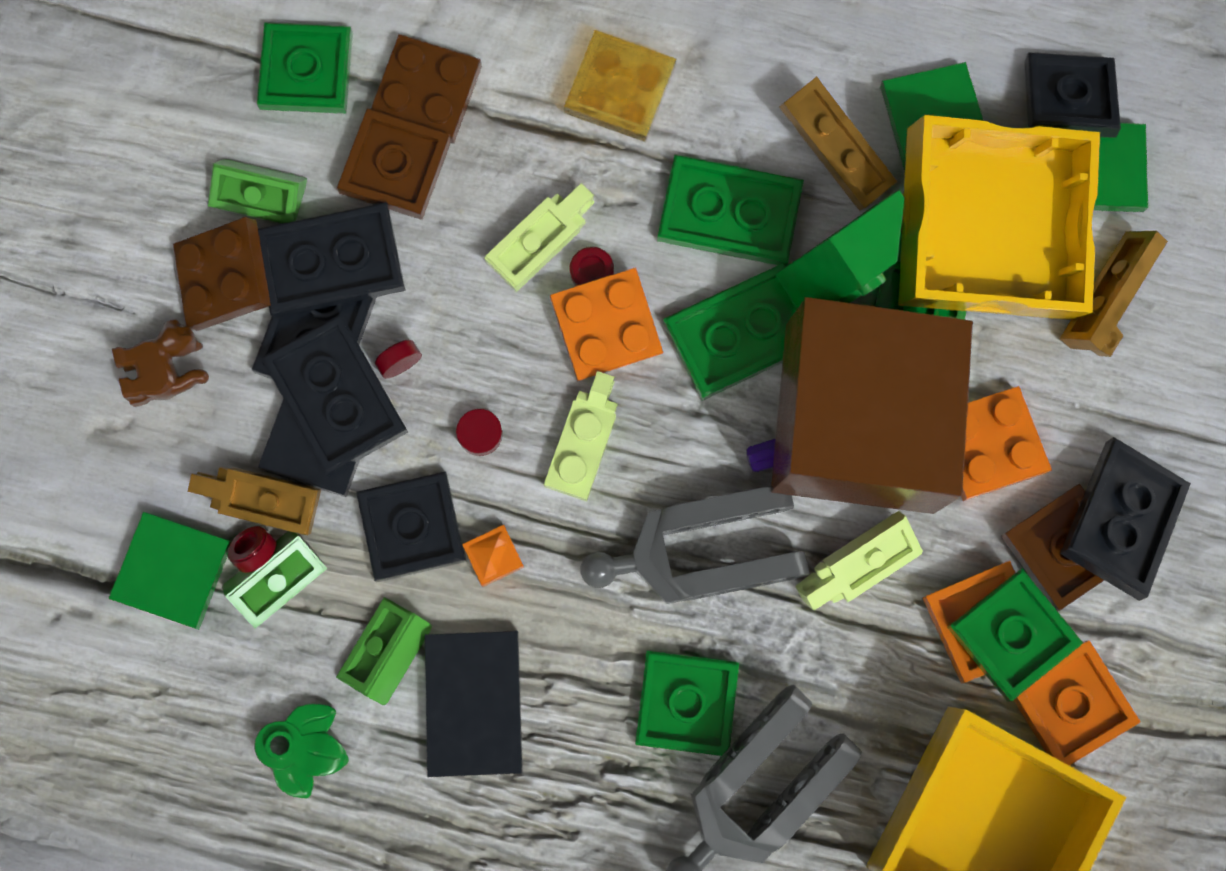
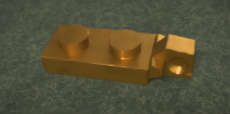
[187,467,321,535]

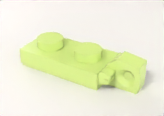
[484,183,595,292]
[544,371,618,502]
[795,511,923,610]

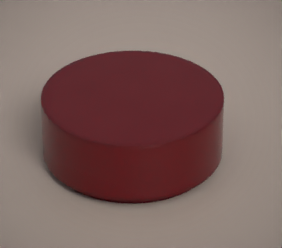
[570,247,614,286]
[375,340,422,379]
[456,409,503,456]
[227,526,276,573]

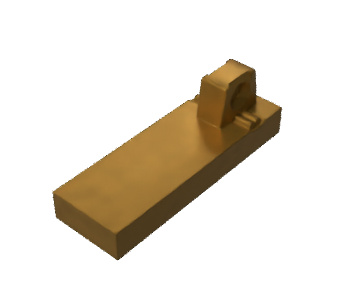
[779,76,898,211]
[1059,230,1168,357]

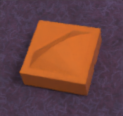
[462,525,524,587]

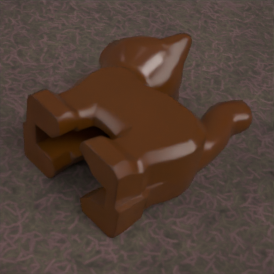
[112,319,209,407]

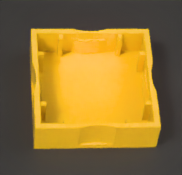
[898,115,1100,320]

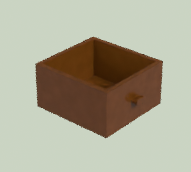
[771,297,973,514]

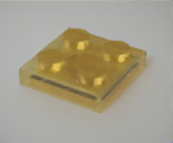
[564,30,677,142]

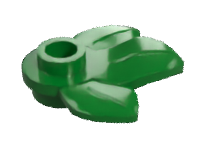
[254,704,349,798]

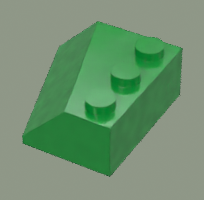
[775,190,905,308]

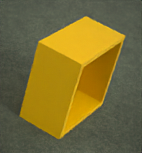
[866,707,1127,871]

